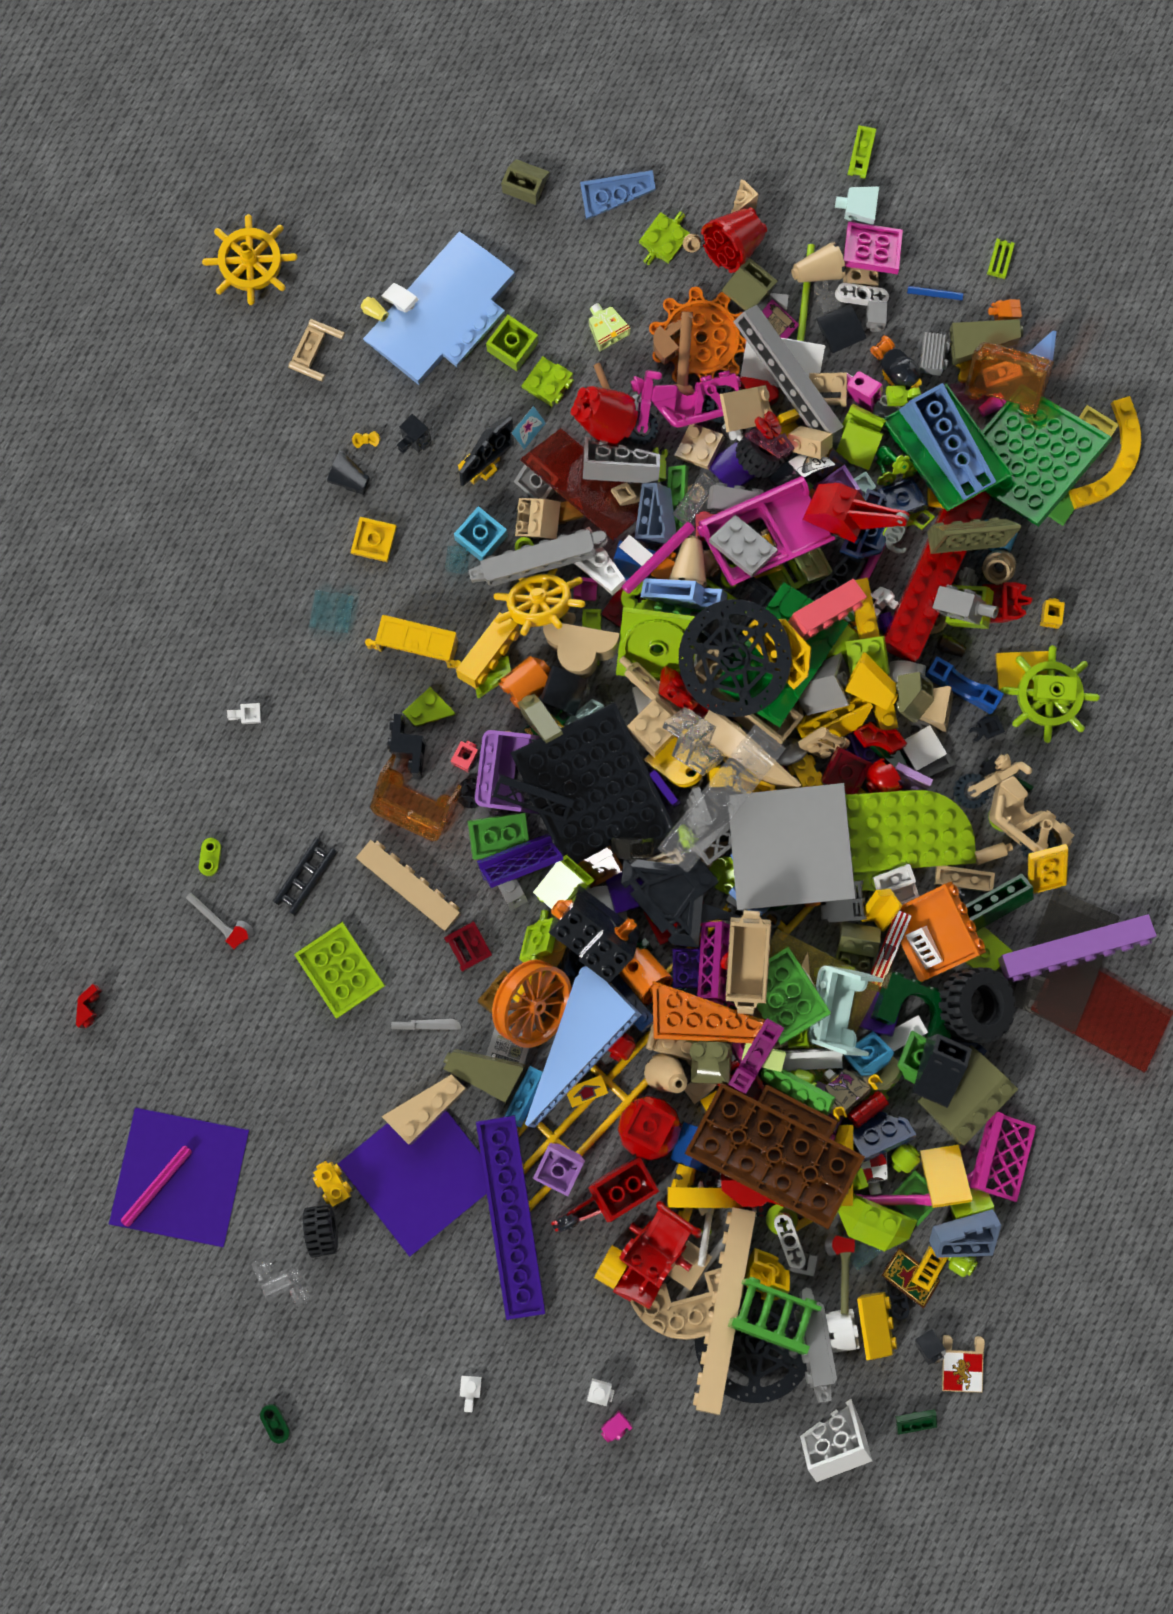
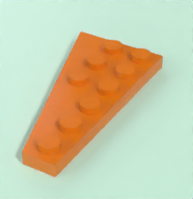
[652,981,765,1043]

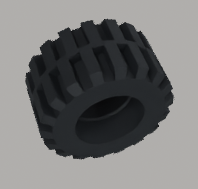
[735,426,788,478]
[303,1204,338,1258]

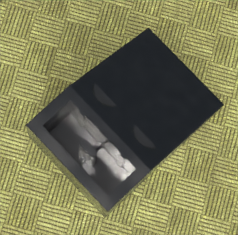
[912,1034,972,1108]

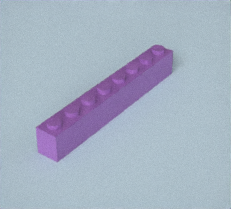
[998,914,1157,982]

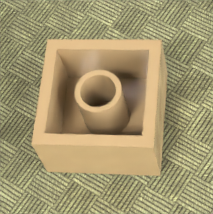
[627,699,682,758]

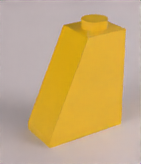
[845,652,898,710]

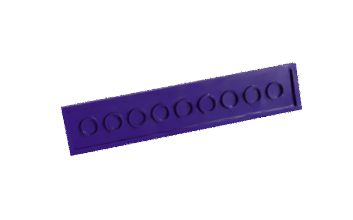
[476,1115,546,1320]

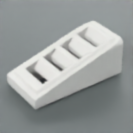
[906,926,943,969]

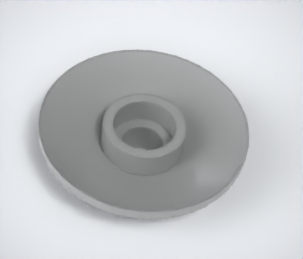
[770,738,807,766]

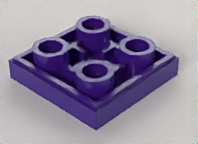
[672,948,712,988]

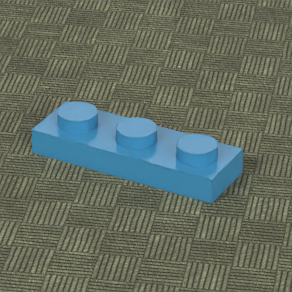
[504,1066,543,1127]

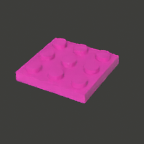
[843,222,903,274]

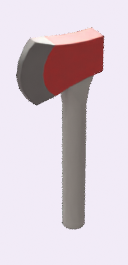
[186,893,254,950]

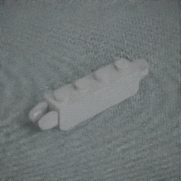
[794,1287,837,1403]

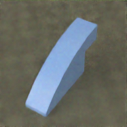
[640,578,728,612]

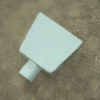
[835,187,879,225]

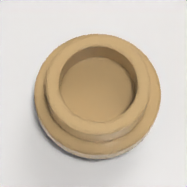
[683,234,701,252]

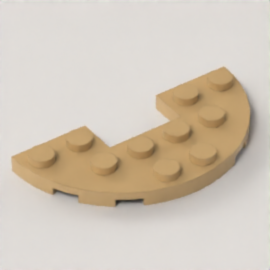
[630,1268,745,1340]

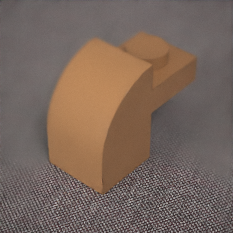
[653,320,681,365]

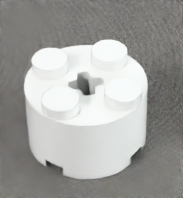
[825,1309,860,1353]

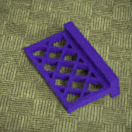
[477,834,563,888]

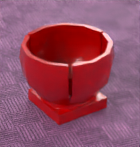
[617,1096,681,1160]

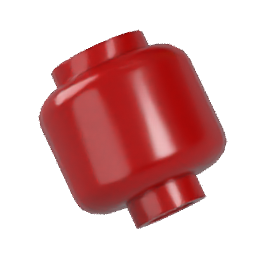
[608,1033,636,1062]

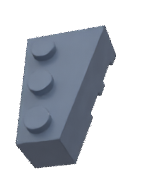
[634,483,676,544]
[929,1209,1001,1258]

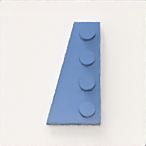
[580,170,656,220]

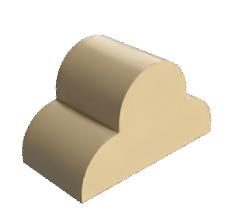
[543,623,620,679]

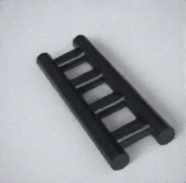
[273,837,338,916]

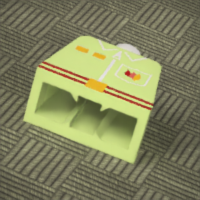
[589,303,630,351]

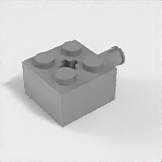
[932,585,998,625]

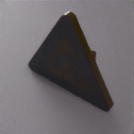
[818,448,856,483]

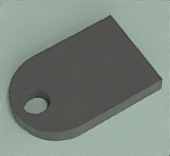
[901,720,954,777]

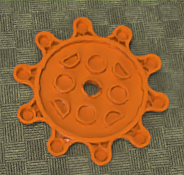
[649,287,746,382]

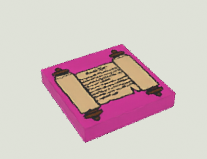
[762,299,799,339]

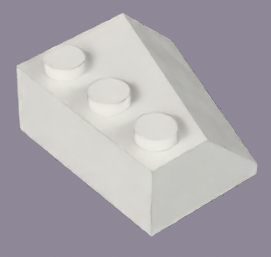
[800,1399,872,1482]

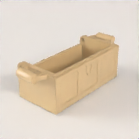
[726,910,771,1014]

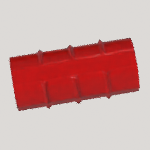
[847,1091,889,1128]

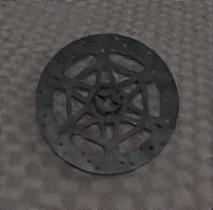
[679,599,792,717]
[695,1285,807,1403]

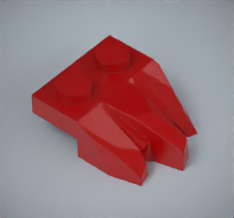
[982,582,1033,623]

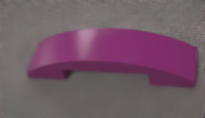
[729,1018,784,1094]

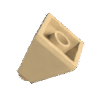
[919,686,953,732]

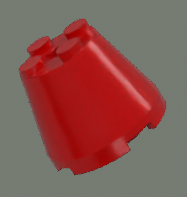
[701,207,767,273]
[570,386,638,446]

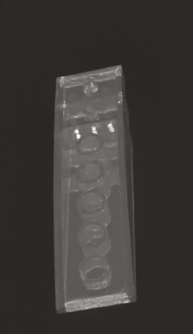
[657,724,786,872]

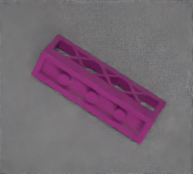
[697,921,730,1003]

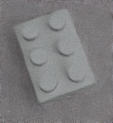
[709,515,778,577]

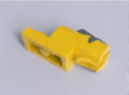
[665,1163,696,1222]

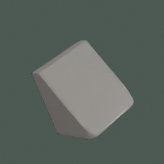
[768,293,789,311]

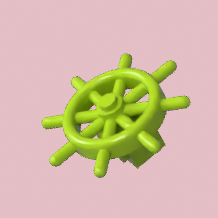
[1001,645,1100,743]

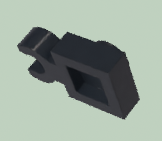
[968,715,1005,743]

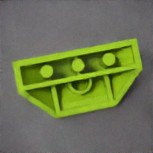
[838,1194,917,1252]

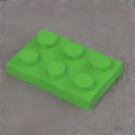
[467,812,529,860]

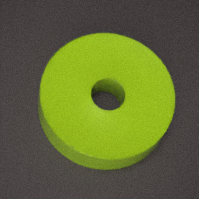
[766,1204,798,1235]

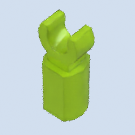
[652,447,668,482]

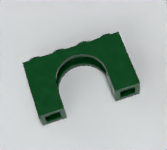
[871,972,951,1039]

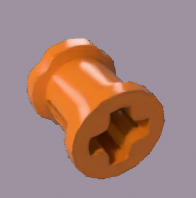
[870,335,895,360]

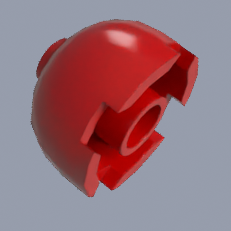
[866,758,903,793]

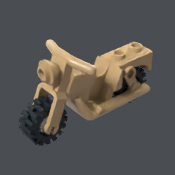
[953,754,1074,860]

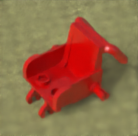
[619,1201,702,1293]

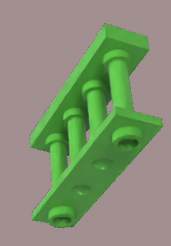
[728,1277,822,1355]

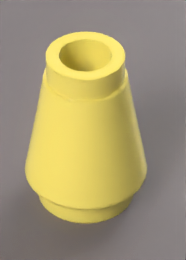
[361,297,389,322]

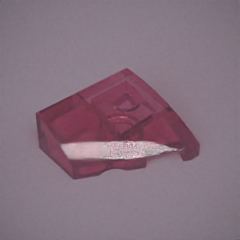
[744,427,795,459]

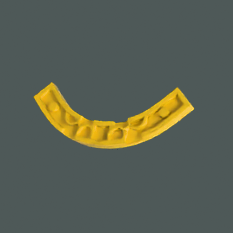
[1068,396,1141,510]

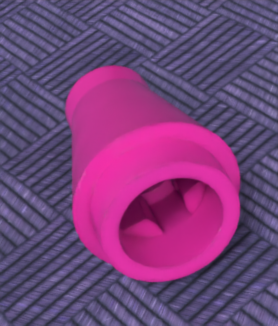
[978,392,1006,417]

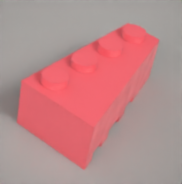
[788,579,867,641]

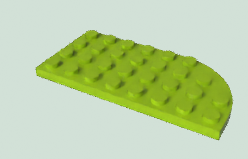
[845,790,976,872]

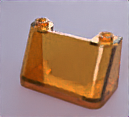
[963,342,1054,415]

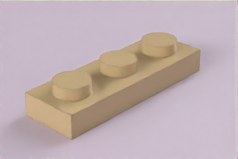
[934,866,995,892]

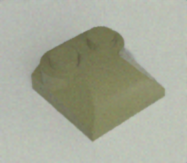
[690,1042,733,1084]

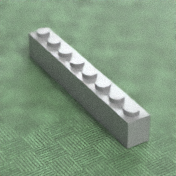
[733,305,844,435]

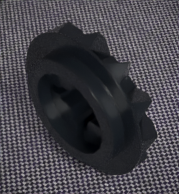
[456,778,479,808]

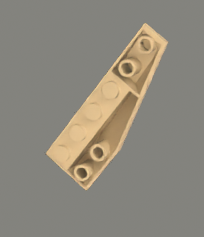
[695,710,801,790]

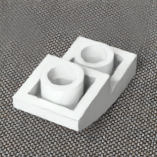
[381,283,419,313]

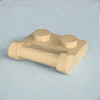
[809,372,847,407]
[798,727,850,759]

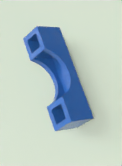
[925,656,1004,715]

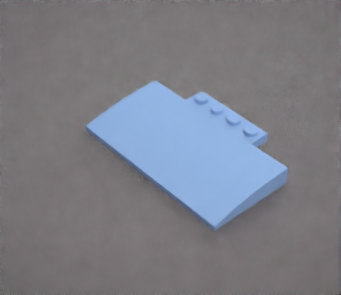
[363,232,515,385]

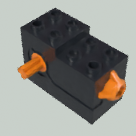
[549,885,640,983]

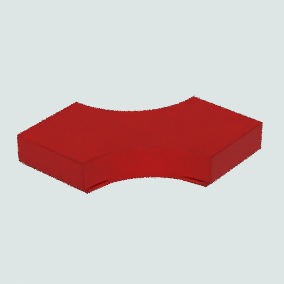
[854,722,908,754]

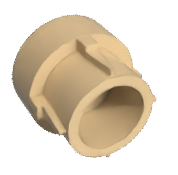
[982,550,1016,585]

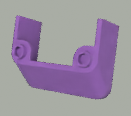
[475,730,541,814]

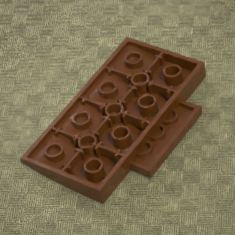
[684,1083,865,1230]

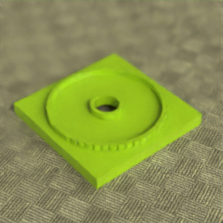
[616,607,695,681]

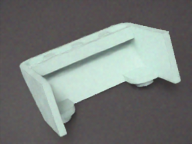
[808,966,883,1056]

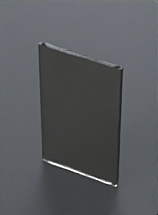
[1012,889,1120,1032]

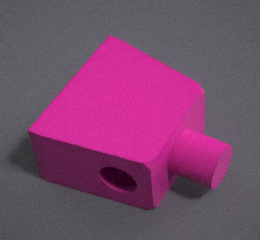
[847,371,883,413]

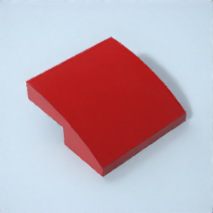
[613,1265,666,1309]

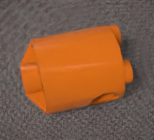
[498,656,551,709]
[619,947,673,1004]

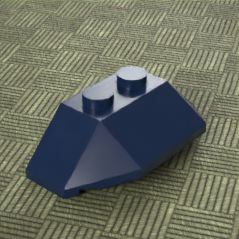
[840,489,890,559]

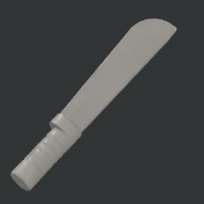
[391,1019,461,1030]

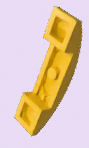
[667,1187,743,1208]

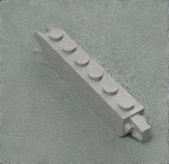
[468,529,609,587]

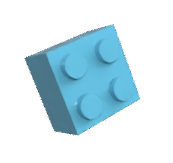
[454,506,508,561]

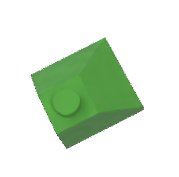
[897,1031,926,1084]

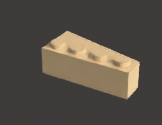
[382,1074,468,1145]

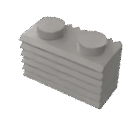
[919,332,950,376]

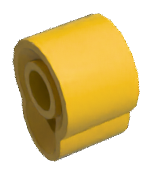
[594,1245,627,1289]

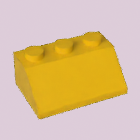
[857,1292,897,1360]

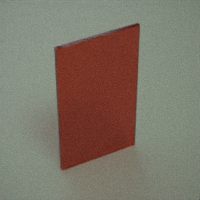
[520,428,639,541]
[1030,960,1173,1073]

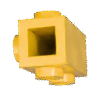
[787,754,823,788]
[313,1161,352,1207]

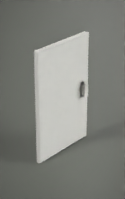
[740,338,826,387]

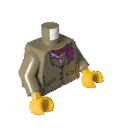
[823,1068,883,1122]

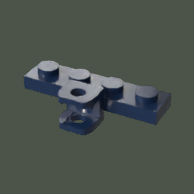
[611,974,653,1033]

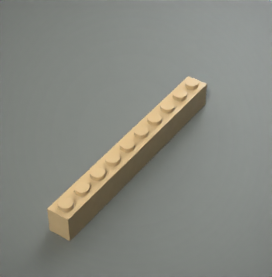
[693,1207,756,1415]

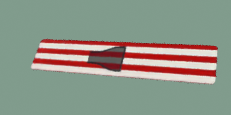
[870,911,911,986]

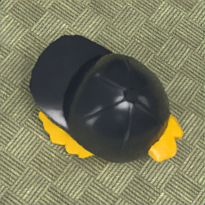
[881,348,922,389]

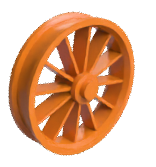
[492,959,572,1048]

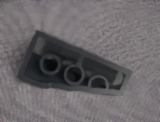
[459,417,514,486]

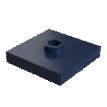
[878,477,928,515]

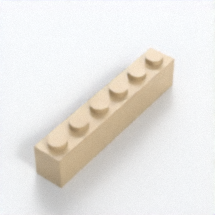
[356,840,461,932]

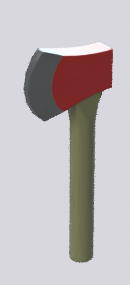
[825,1233,855,1315]

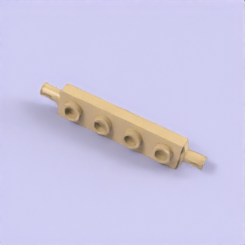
[619,656,699,732]

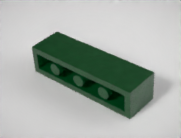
[966,874,1034,931]

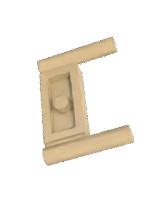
[288,319,345,382]
[646,1024,697,1062]

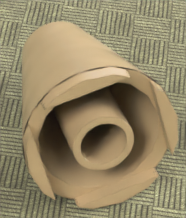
[791,242,845,282]
[669,535,707,588]
[644,1053,687,1093]

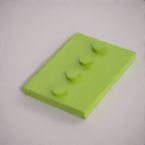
[294,922,385,1019]

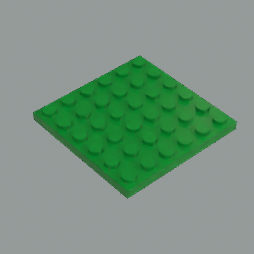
[982,384,1112,527]

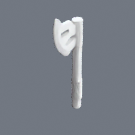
[698,1181,714,1267]

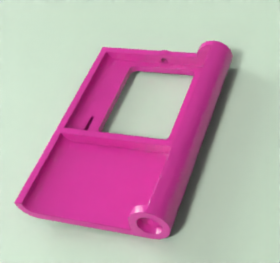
[697,476,835,586]

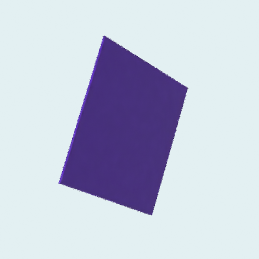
[109,1108,249,1247]
[338,1111,487,1257]

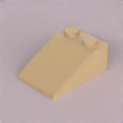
[720,385,772,432]

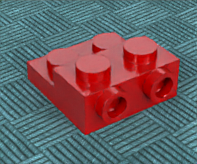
[659,666,698,713]

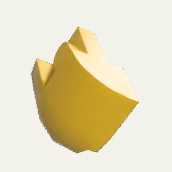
[745,1248,790,1300]

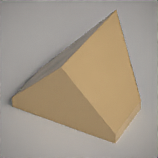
[731,180,758,213]

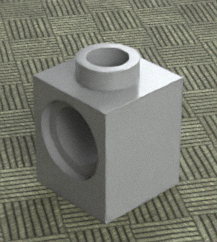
[866,301,887,332]

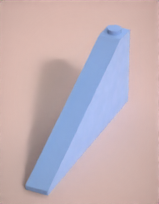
[525,966,642,1128]

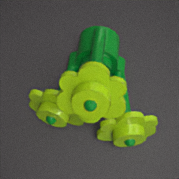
[876,445,917,486]

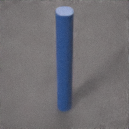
[907,286,963,301]

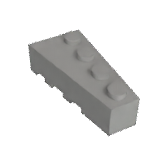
[583,437,660,483]

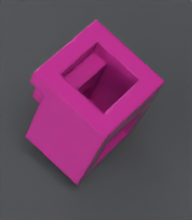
[601,1411,632,1443]

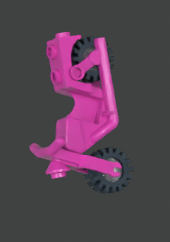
[628,370,741,445]

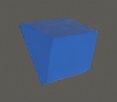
[670,1122,708,1173]

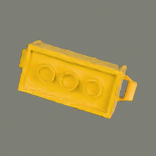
[365,615,461,669]

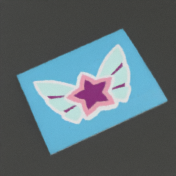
[511,406,546,449]

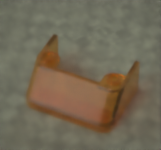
[370,754,462,841]

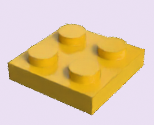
[351,517,397,562]

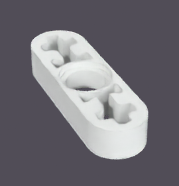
[835,283,889,306]
[774,1212,806,1269]

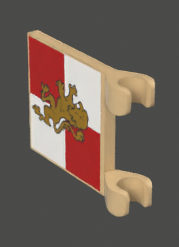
[942,1335,985,1392]

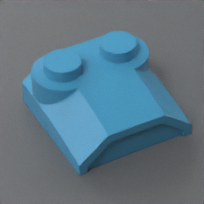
[843,1032,894,1076]

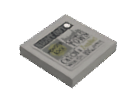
[486,1028,529,1064]

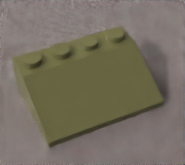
[927,517,1021,554]
[917,1045,1018,1146]

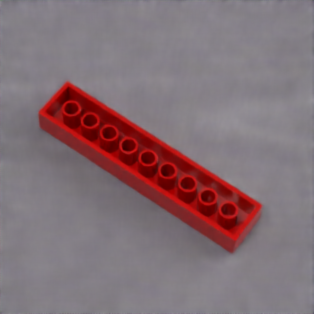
[884,491,991,663]

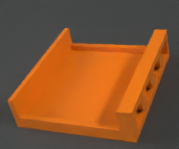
[891,881,986,982]

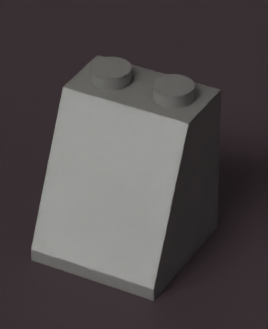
[799,653,852,715]

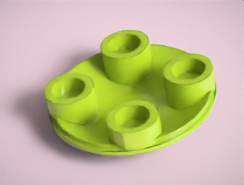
[709,856,735,894]

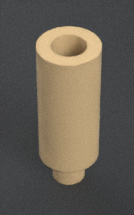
[974,842,1013,865]

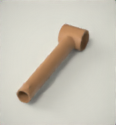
[673,312,694,396]

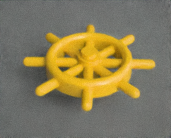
[202,214,298,305]
[493,568,585,636]

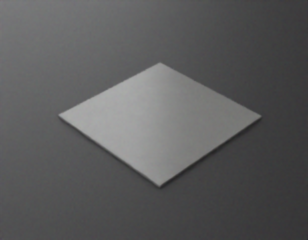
[727,783,855,910]

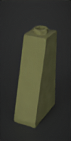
[949,319,1023,365]
[443,1049,526,1102]

